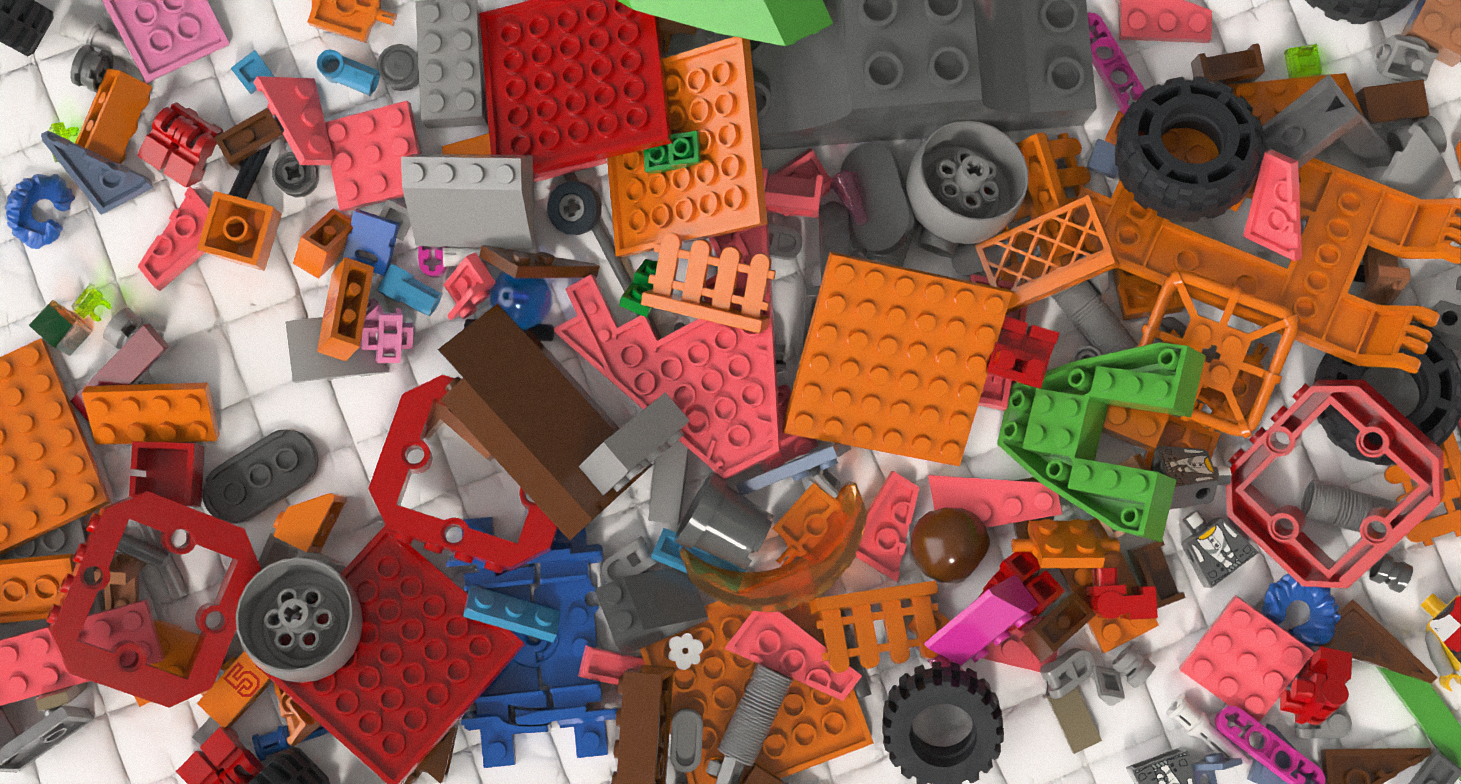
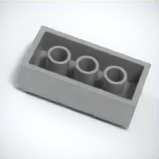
[415,0,487,129]

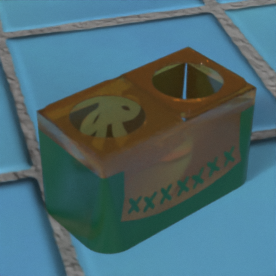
[29,300,93,356]

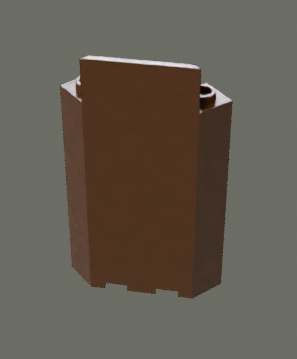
[437,303,653,540]

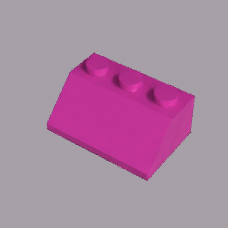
[924,575,1039,665]

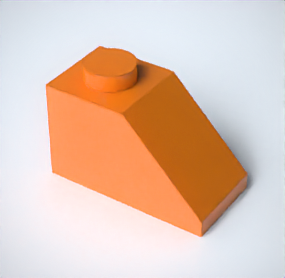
[293,208,353,279]

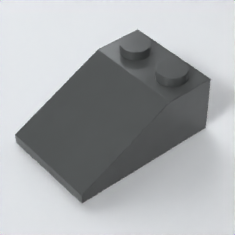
[595,568,709,656]

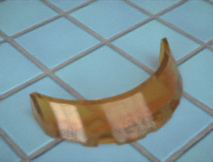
[678,480,867,612]

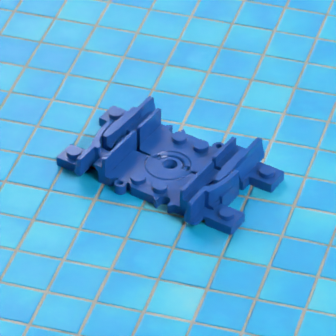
[446,517,618,768]

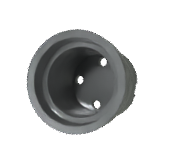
[674,471,774,570]

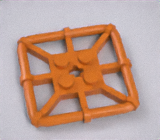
[1138,269,1300,438]

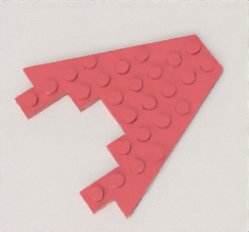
[554,220,781,480]

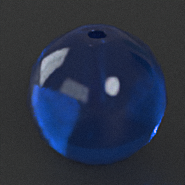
[490,272,553,329]

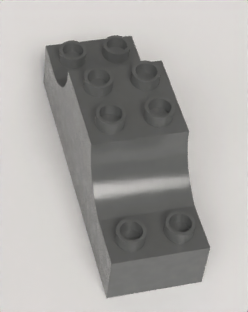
[714,0,1097,150]

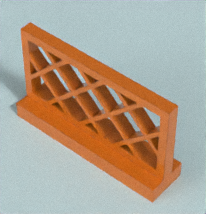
[975,195,1121,315]

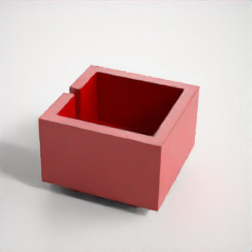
[129,441,205,507]

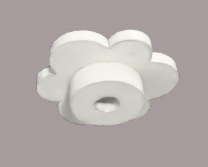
[668,633,703,670]

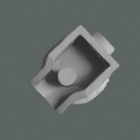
[1376,34,1440,82]

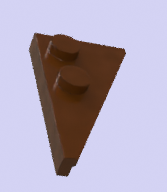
[479,245,600,278]
[1314,599,1438,684]
[1321,748,1431,784]

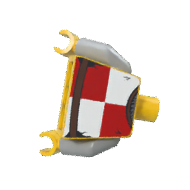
[1421,593,1461,692]

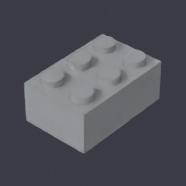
[579,392,690,495]

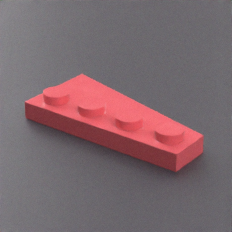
[928,475,1063,528]
[724,598,862,701]

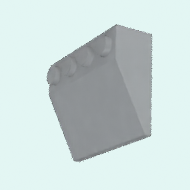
[401,154,535,249]

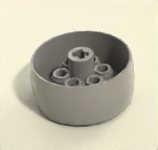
[906,120,1028,244]
[236,558,363,683]

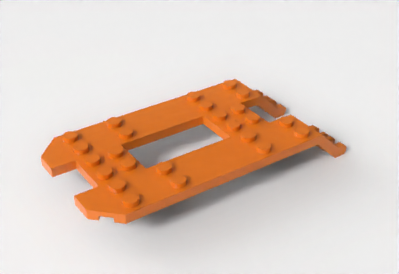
[1072,111,1461,373]

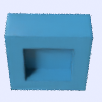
[231,50,275,94]

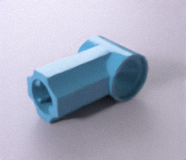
[316,49,380,97]
[376,264,443,317]

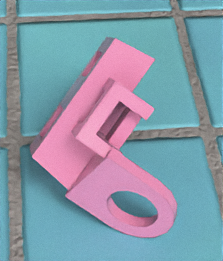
[360,298,414,363]

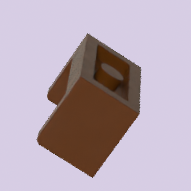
[1191,43,1265,86]
[1355,79,1430,124]
[214,107,287,171]
[1126,540,1186,609]
[1021,591,1096,662]

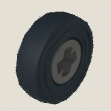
[547,181,602,235]

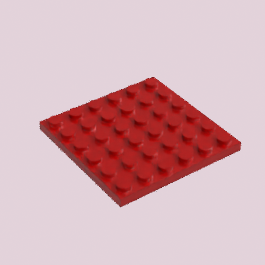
[480,0,672,175]
[255,525,525,784]

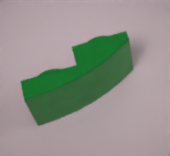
[644,131,701,174]
[619,259,658,318]

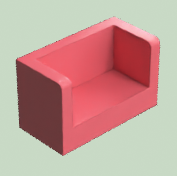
[762,167,824,218]

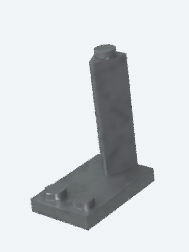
[1262,74,1395,169]
[803,201,851,349]
[0,706,94,773]

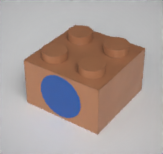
[1401,0,1461,67]

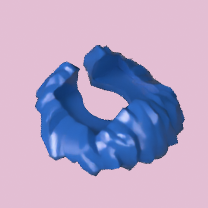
[4,174,75,249]
[1261,574,1341,647]

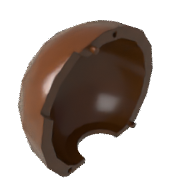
[911,508,991,584]

